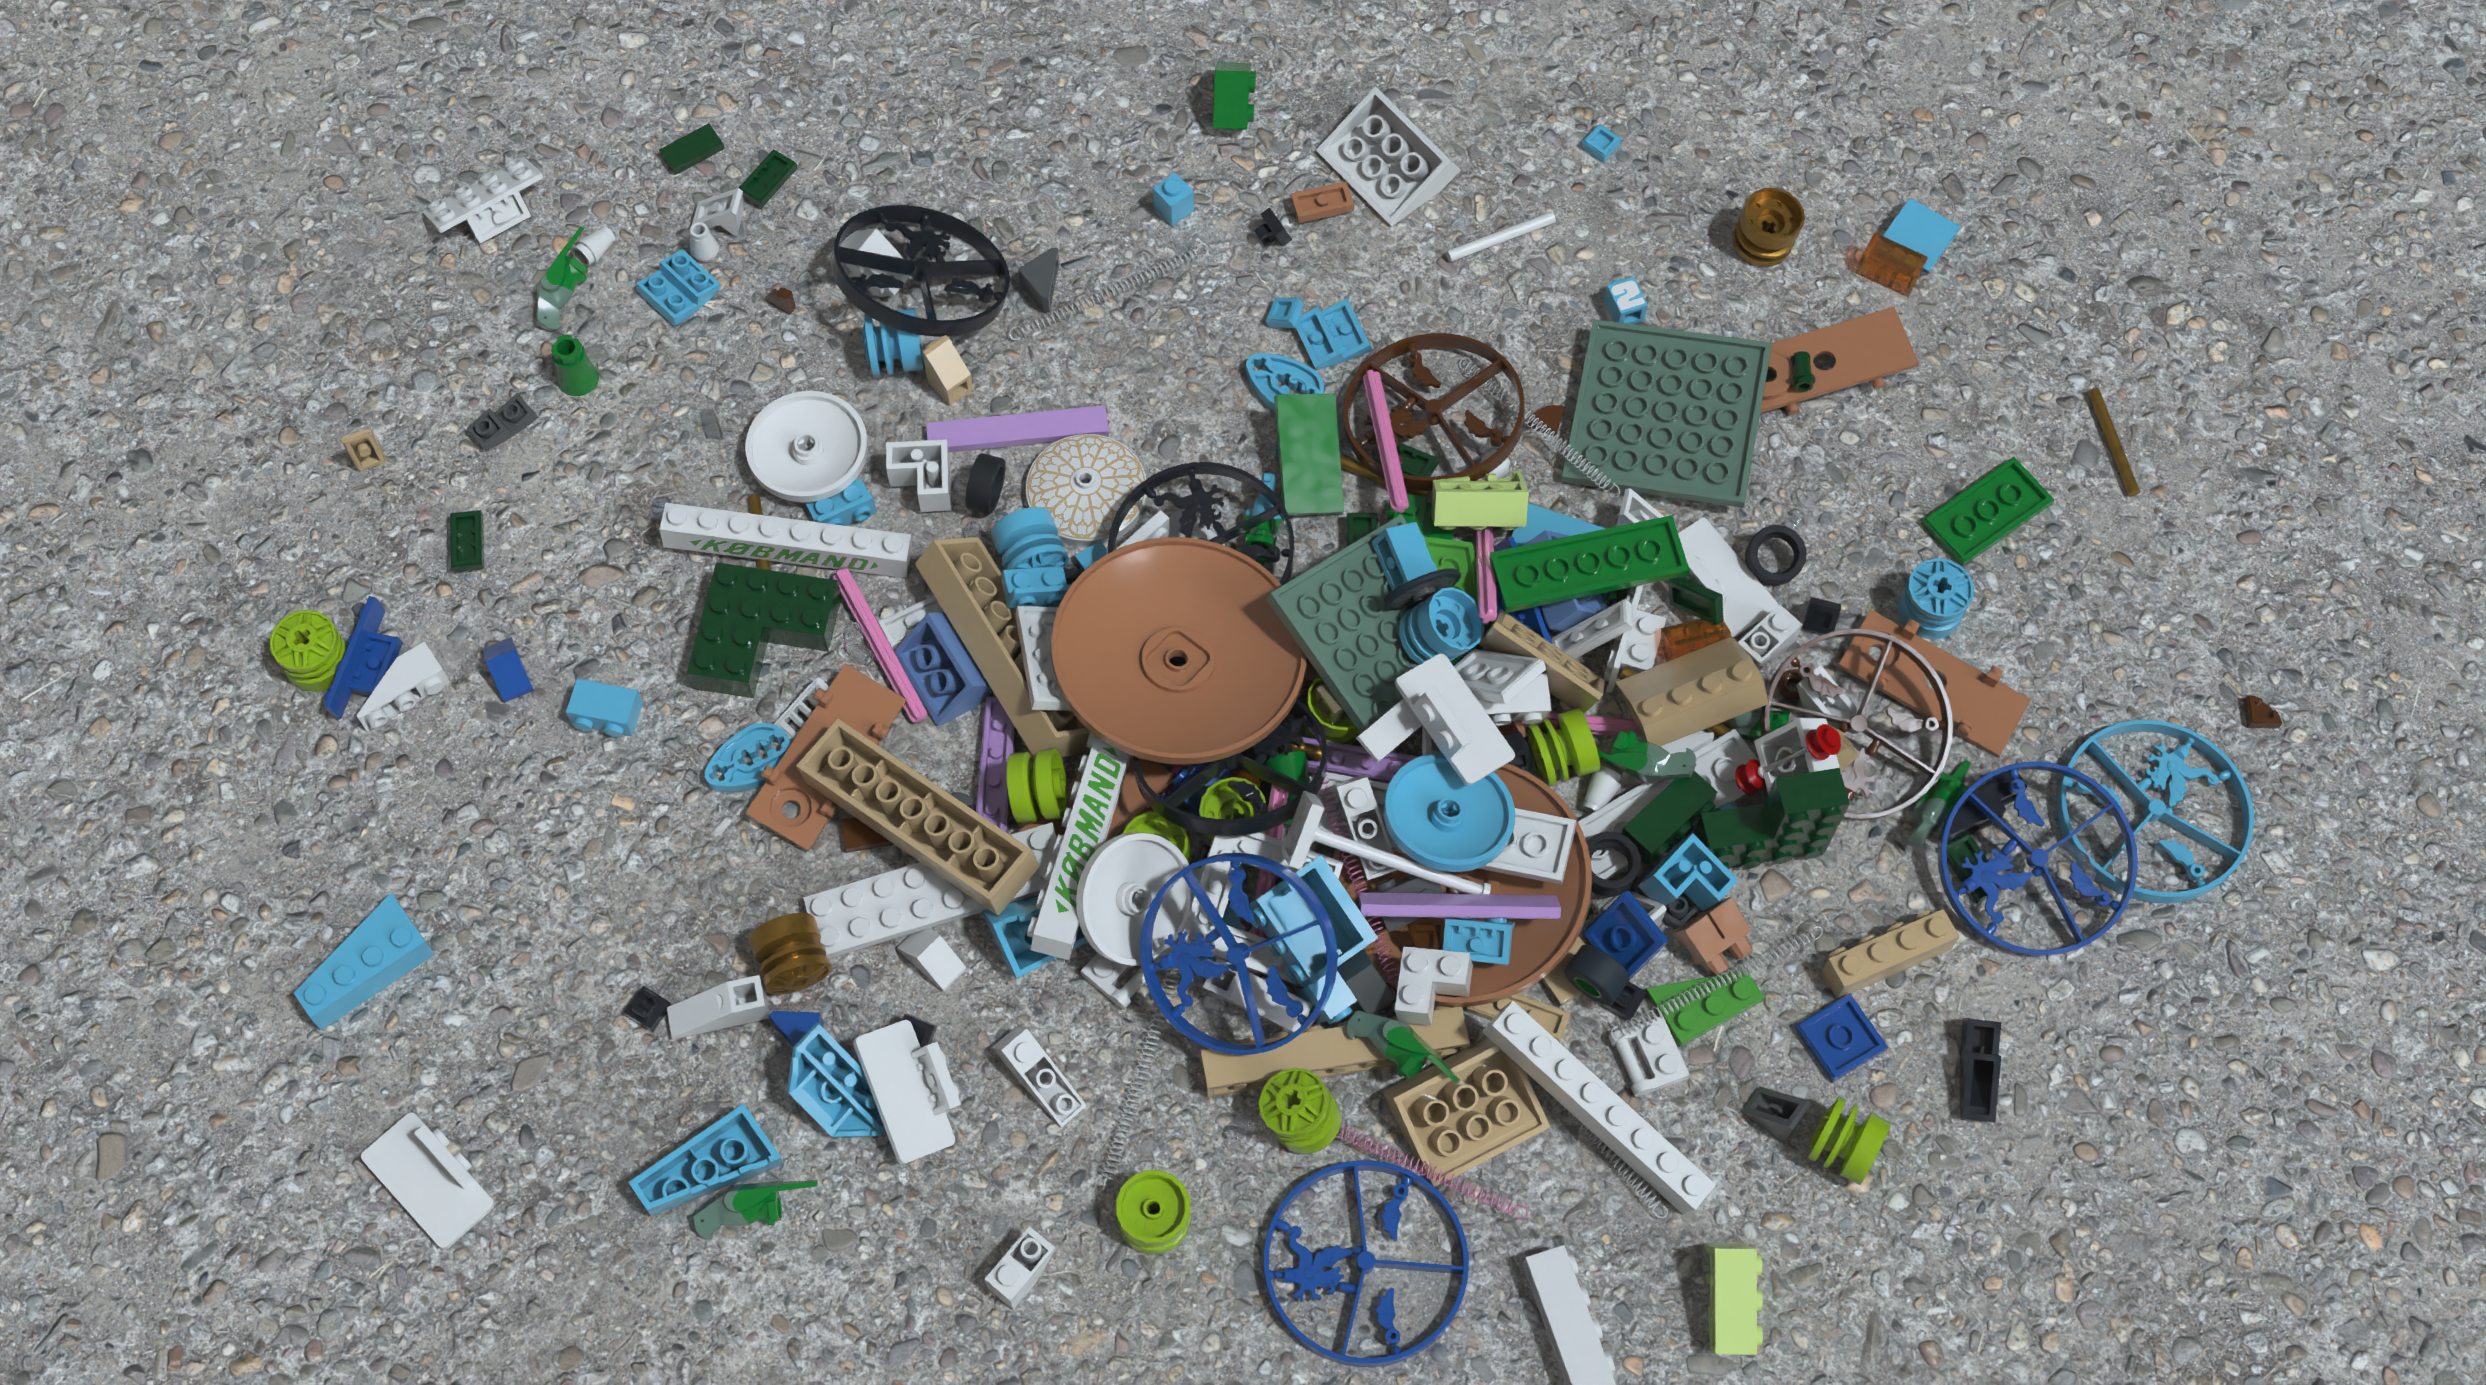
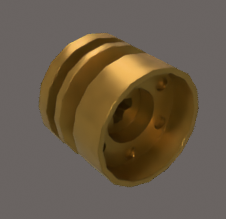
[1732,188,1805,267]
[749,912,832,995]

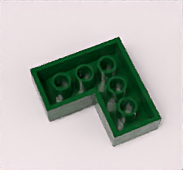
[687,562,842,698]
[1693,768,1850,870]

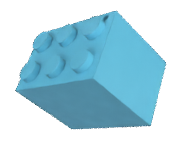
[1249,855,1378,987]

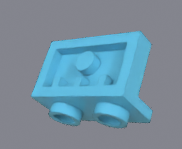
[805,478,877,526]
[1001,566,1072,609]
[1443,917,1515,965]

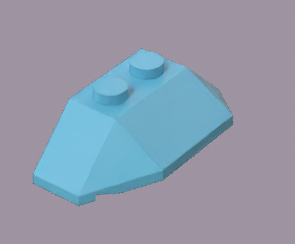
[786,1023,886,1137]

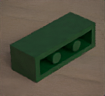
[1621,771,1718,865]

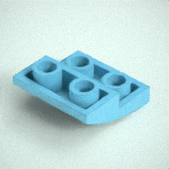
[1879,198,1961,274]
[636,249,721,327]

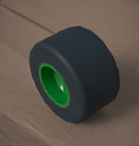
[1564,945,1630,1005]

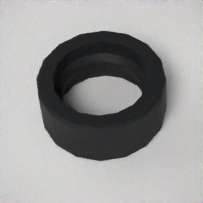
[965,453,1006,515]
[1745,525,1807,586]
[1586,831,1641,897]

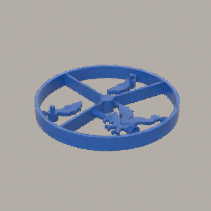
[1938,761,2138,957]
[1140,853,1338,1055]
[1264,1160,1469,1368]

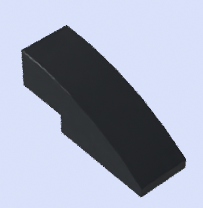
[1947,772,2027,844]
[1959,1018,2002,1122]

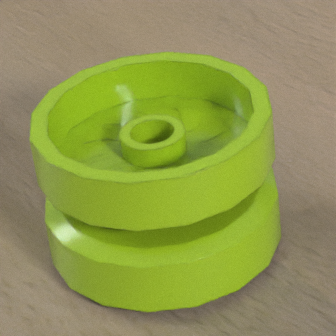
[1007,748,1068,824]
[1116,1170,1191,1255]

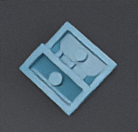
[1295,298,1373,369]

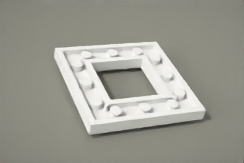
[1015,606,1071,711]
[1178,832,1344,987]

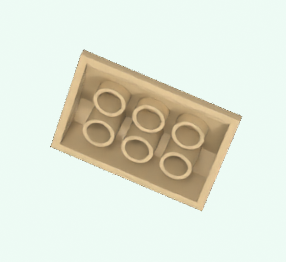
[1478,609,1605,714]
[1616,636,1769,747]
[1383,1038,1550,1187]

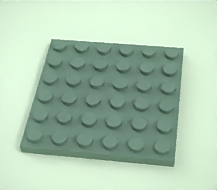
[1562,319,1772,508]
[1265,515,1485,733]

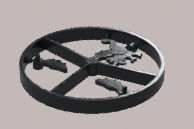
[831,205,1010,337]
[1108,462,1295,585]
[1133,699,1327,836]

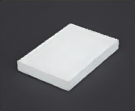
[1454,649,1546,704]

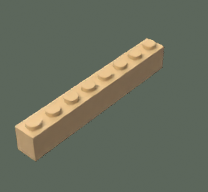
[1201,1005,1470,1098]

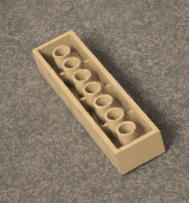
[915,537,1090,758]
[796,719,1040,916]

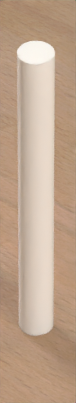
[1446,212,1556,262]

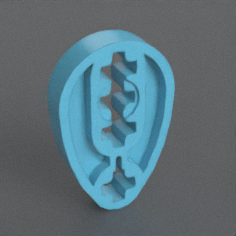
[1246,353,1324,412]
[704,723,791,792]

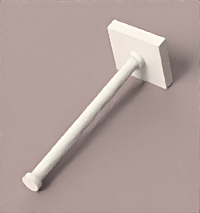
[1281,791,1491,895]

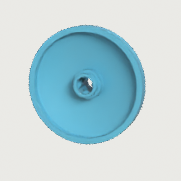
[1383,753,1515,872]

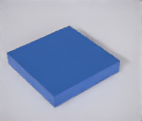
[1583,891,1669,981]
[1794,993,1888,1083]

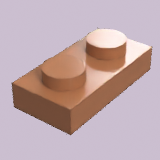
[1290,181,1354,224]

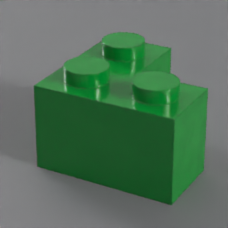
[1213,62,1256,130]

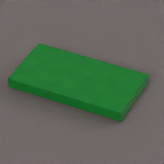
[1274,393,1344,516]
[1921,457,2055,567]

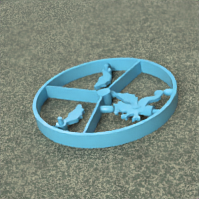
[2056,720,2254,904]

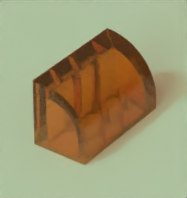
[1855,232,1928,298]
[1661,619,1731,662]

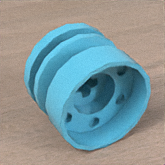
[862,308,924,377]
[991,507,1069,570]
[1898,558,1974,640]
[1399,587,1484,665]

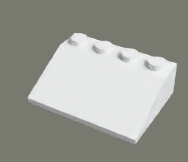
[1316,86,1461,226]

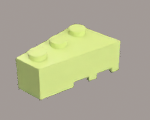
[1431,470,1529,530]
[1704,1243,1763,1355]

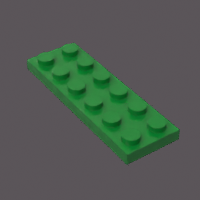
[1489,515,1689,613]

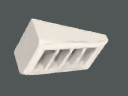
[774,677,829,743]

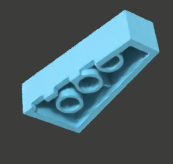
[294,893,435,1031]
[982,897,1088,978]
[628,1103,784,1216]

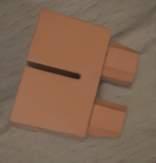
[1672,897,1753,976]

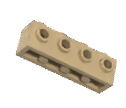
[1821,909,1960,999]

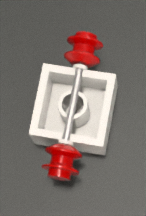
[1735,718,1843,795]

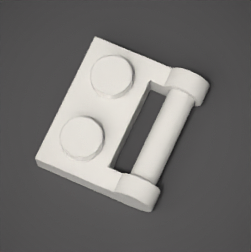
[1081,953,1163,1009]
[1608,1017,1690,1097]

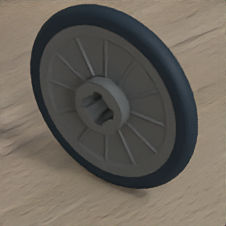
[1383,568,1461,610]

